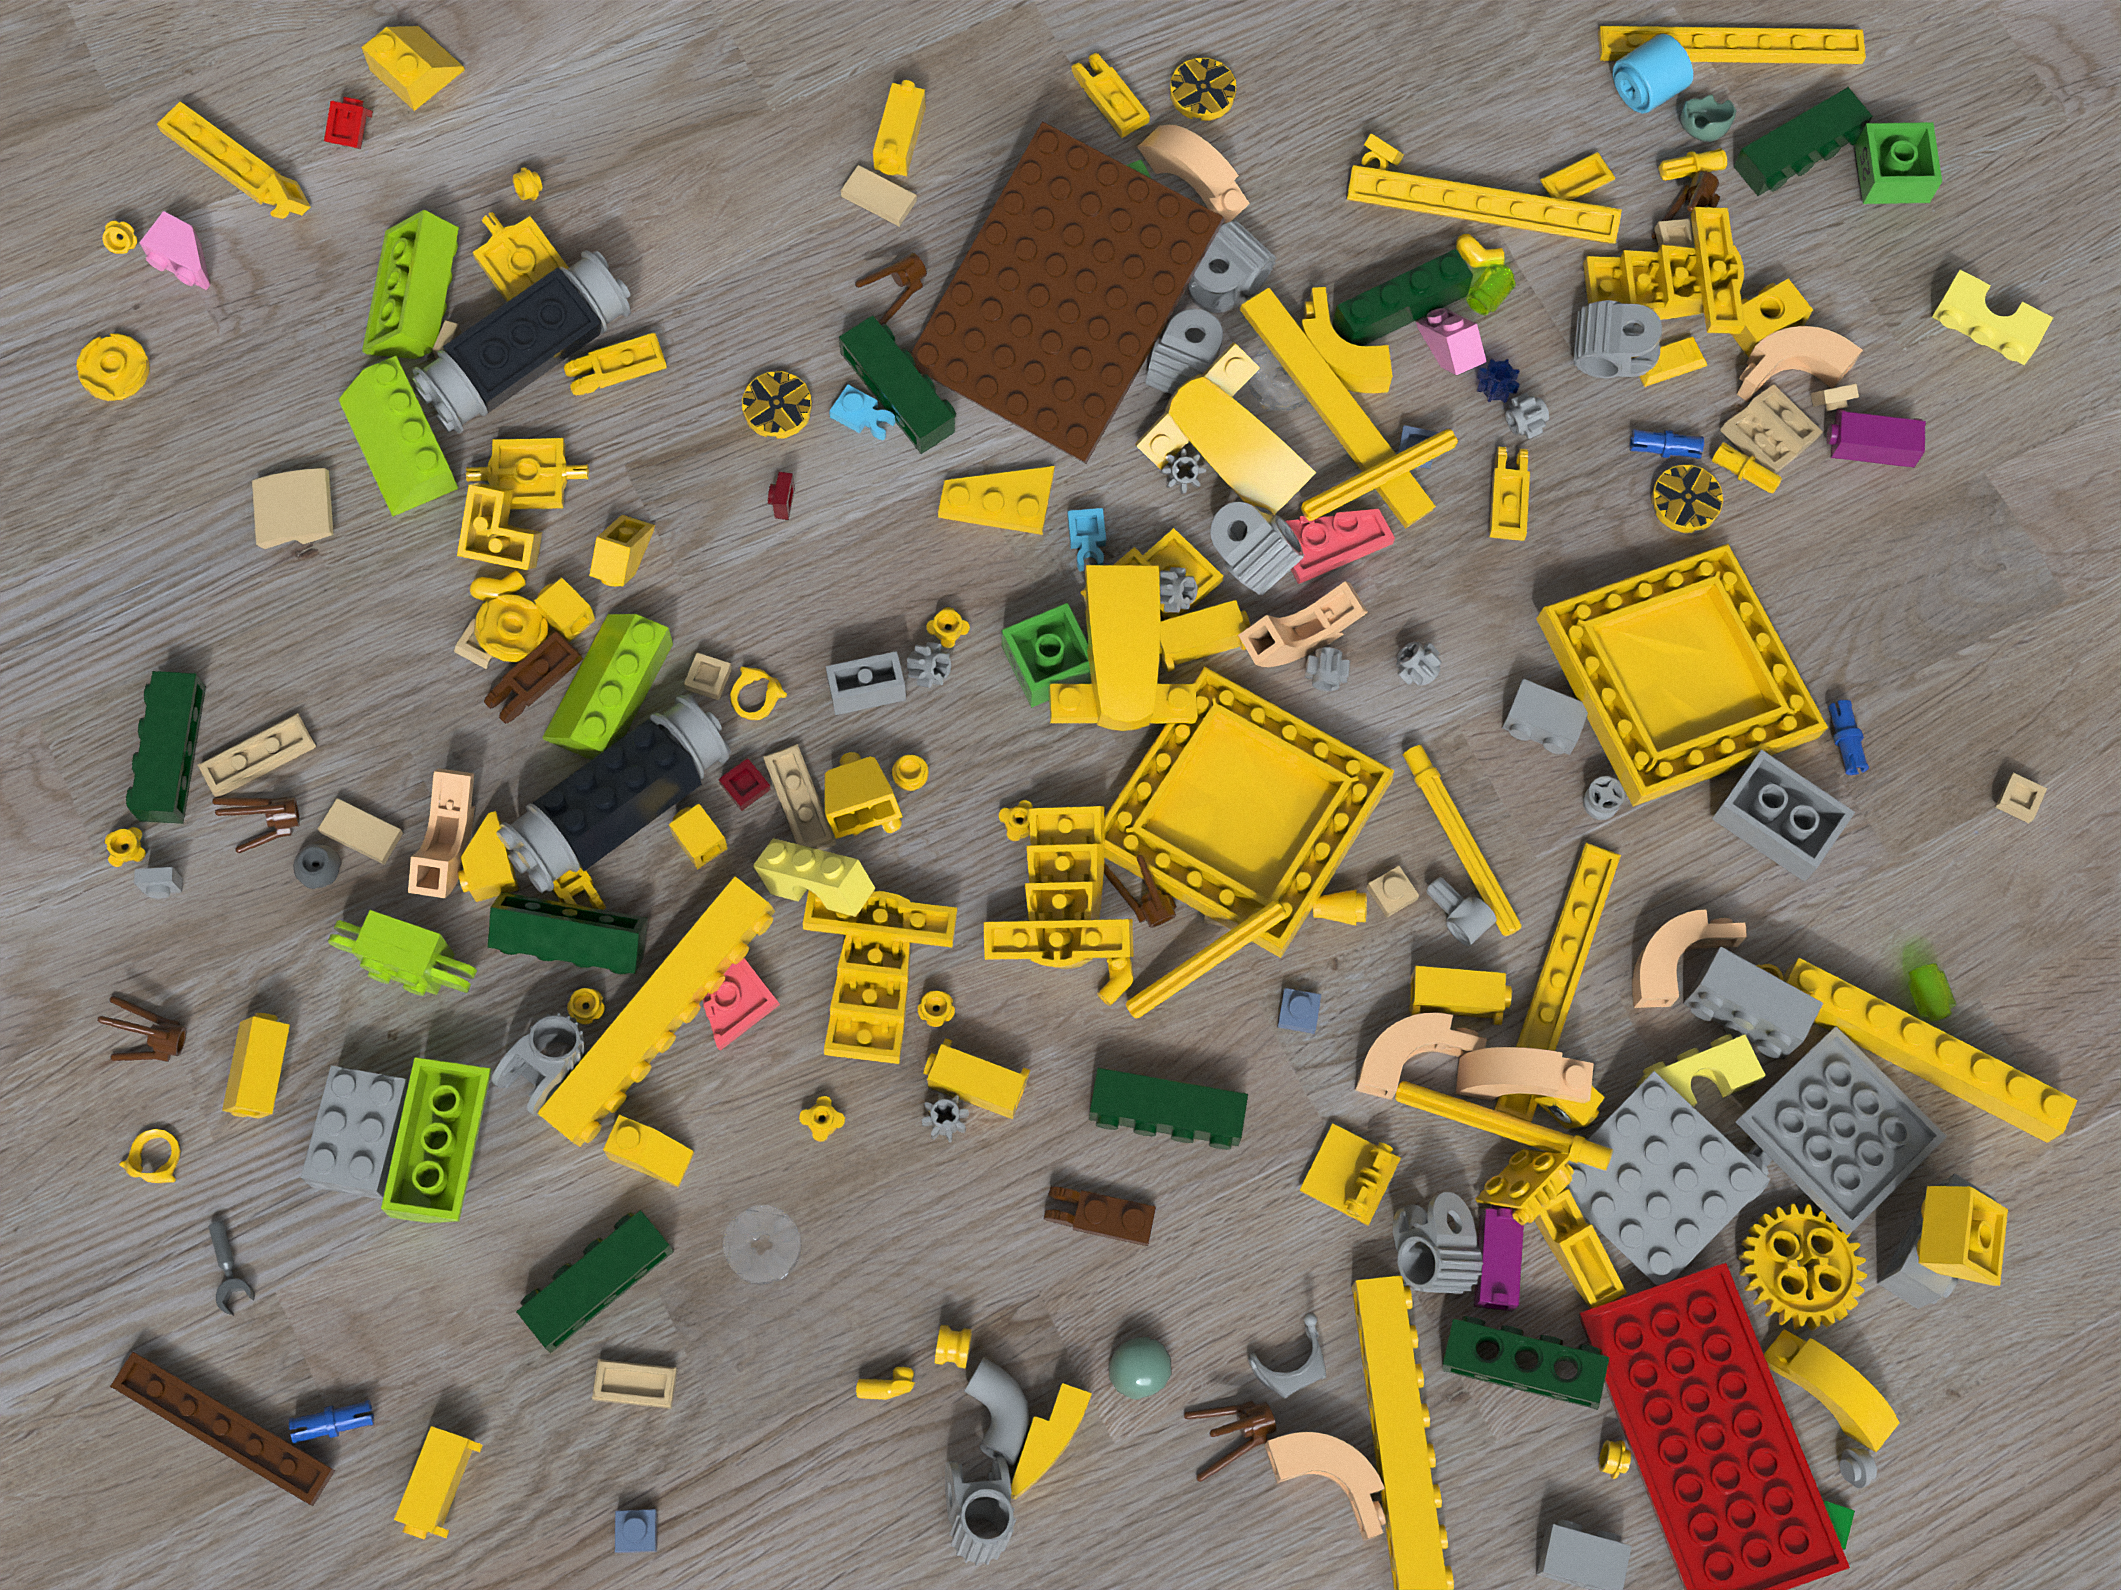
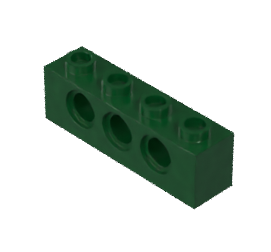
[1443,1316,1610,1410]

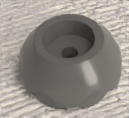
[293,843,341,889]

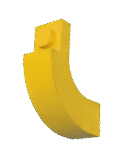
[1300,287,1393,393]
[1764,1329,1900,1452]

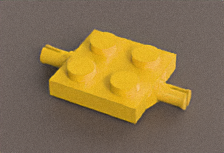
[473,212,569,302]
[466,438,589,509]

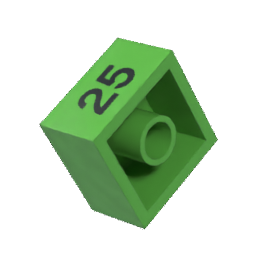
[1855,122,1942,204]
[1001,603,1092,708]

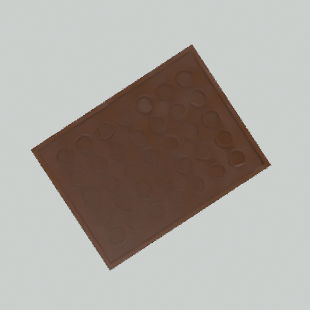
[911,121,1224,464]

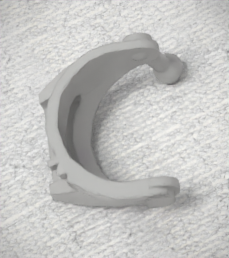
[1247,1313,1326,1399]

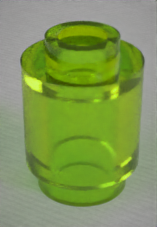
[1466,264,1516,316]
[1908,963,1957,1022]

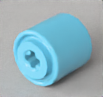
[1612,33,1693,114]

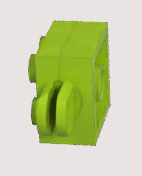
[328,910,477,996]

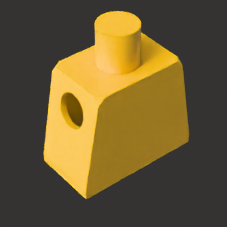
[825,752,903,839]

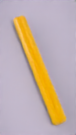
[1301,429,1458,521]
[1126,900,1287,1018]

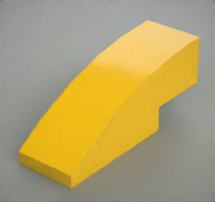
[1534,1188,1627,1309]
[1011,1383,1092,1500]

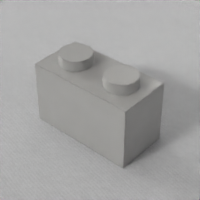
[825,651,906,715]
[1502,679,1588,755]
[1536,1520,1632,1590]

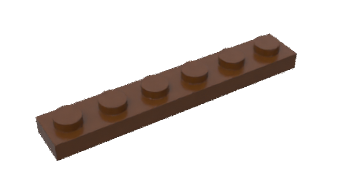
[110,1352,336,1506]

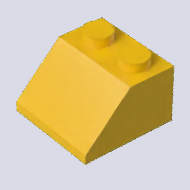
[361,26,465,111]
[1917,1186,2008,1286]

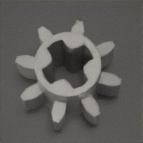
[1505,393,1549,439]
[1160,449,1206,494]
[1159,567,1197,613]
[907,642,951,688]
[1396,642,1442,686]
[1305,647,1350,691]
[922,1093,969,1142]

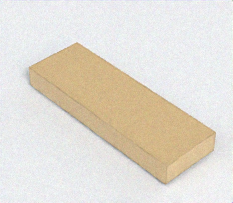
[198,713,316,798]
[763,744,836,850]

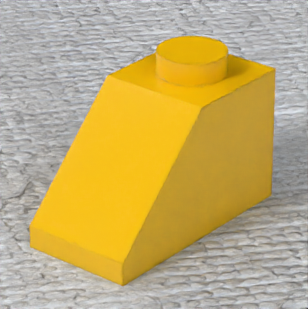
[589,515,655,587]
[458,811,519,902]
[603,1115,694,1188]

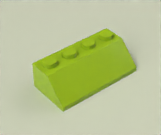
[362,210,459,359]
[338,356,458,517]
[542,614,673,760]
[381,1057,492,1223]

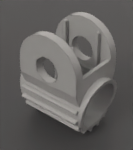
[1189,220,1277,313]
[1574,300,1662,379]
[1145,309,1223,395]
[1211,502,1304,595]
[492,1013,585,1116]
[1393,1192,1483,1294]
[945,1456,1016,1566]

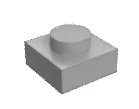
[134,867,183,898]

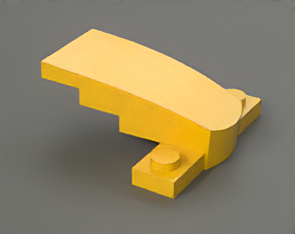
[1583,207,1745,334]
[1135,342,1316,515]
[1049,565,1198,731]
[984,806,1134,969]
[803,890,957,1064]

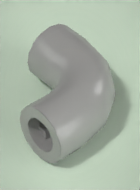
[964,1357,1030,1466]

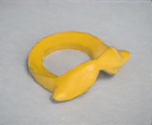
[730,666,787,720]
[119,1129,181,1183]

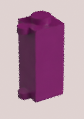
[1826,409,1926,468]
[1474,1205,1524,1312]

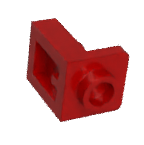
[324,97,373,149]

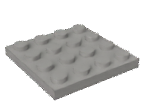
[1736,1026,1947,1235]
[1565,1071,1770,1286]

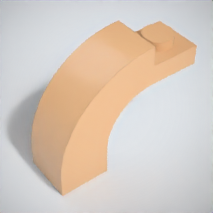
[1137,125,1250,225]
[1737,326,1863,402]
[1238,581,1368,667]
[408,768,475,898]
[1632,909,1747,1008]
[1355,1013,1487,1100]
[1456,1047,1594,1103]
[1264,1432,1386,1541]

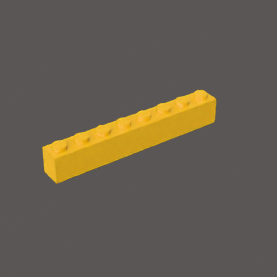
[537,876,775,1147]
[1783,958,2078,1143]
[1351,1276,1454,1590]

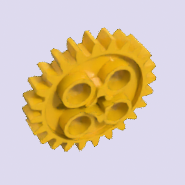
[1738,1204,1867,1331]

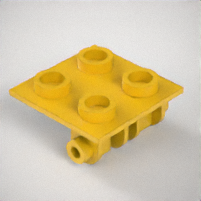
[1299,1123,1401,1226]
[1475,1149,1574,1225]

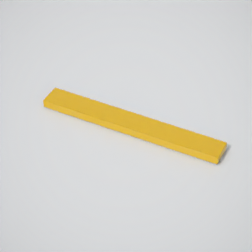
[1598,26,1866,64]
[1346,165,1622,245]
[1240,288,1436,529]
[1494,843,1621,1122]

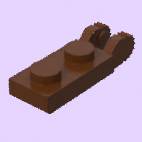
[484,631,583,724]
[1043,1186,1156,1246]

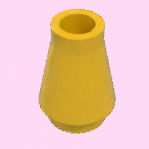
[1313,889,1367,926]

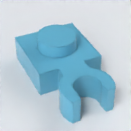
[829,384,896,440]
[1067,508,1106,571]

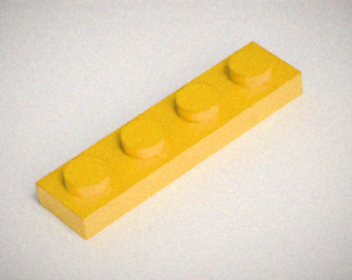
[157,101,281,205]

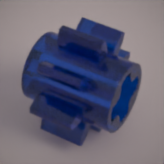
[1477,358,1520,403]

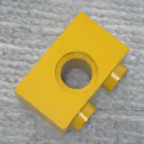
[1731,278,1813,357]

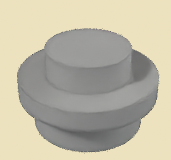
[1840,1448,1877,1488]

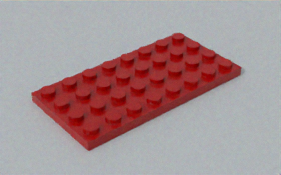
[1578,1262,1850,1590]

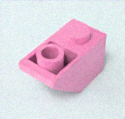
[139,211,210,290]
[1416,308,1487,375]

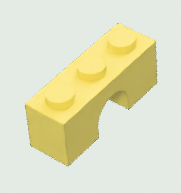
[1932,270,2053,365]
[753,838,875,917]
[1635,1034,1766,1107]

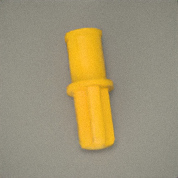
[1658,148,1727,181]
[1712,442,1782,493]

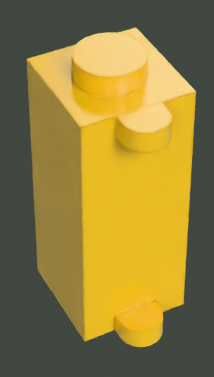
[873,80,926,176]
[1159,600,1251,672]
[1409,966,1512,1025]
[222,1013,290,1119]
[923,1038,1031,1119]
[394,1426,483,1540]

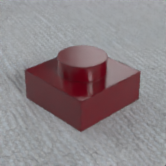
[768,472,795,520]
[718,758,771,811]

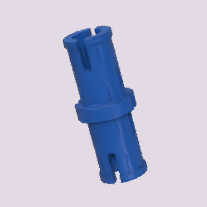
[1630,429,1704,459]
[1828,700,1869,775]
[289,1400,374,1444]

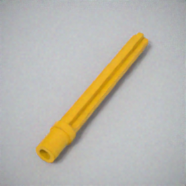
[1402,745,1522,936]
[1395,1081,1613,1171]

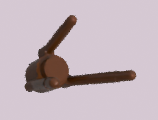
[1651,171,1720,239]
[855,252,927,325]
[212,797,300,853]
[1104,855,1177,928]
[97,996,186,1062]
[1184,1401,1276,1482]

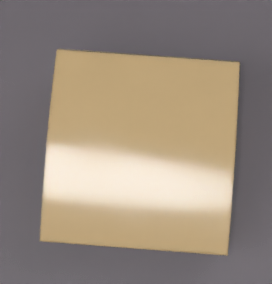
[1720,384,1823,474]
[252,468,334,549]

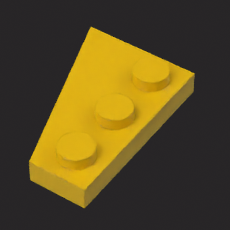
[938,466,1055,535]

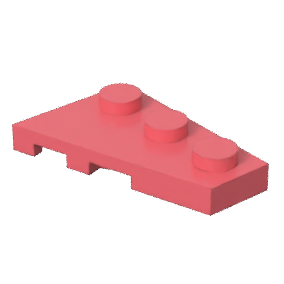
[1285,509,1395,584]
[682,937,780,1051]

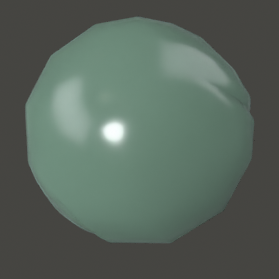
[1680,94,1737,142]
[1108,1337,1172,1400]

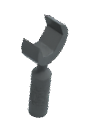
[208,1221,254,1316]

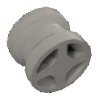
[1583,776,1625,820]

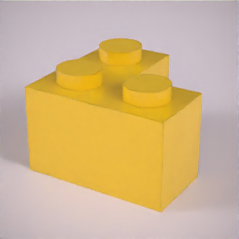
[457,483,542,570]

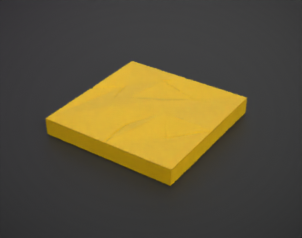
[1536,544,1828,807]
[1104,667,1394,958]

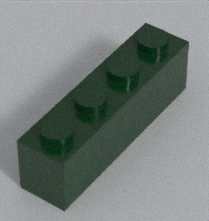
[1734,87,1873,196]
[1332,249,1474,346]
[839,315,956,454]
[126,671,206,824]
[487,892,648,974]
[1089,1068,1248,1150]
[516,1210,674,1353]

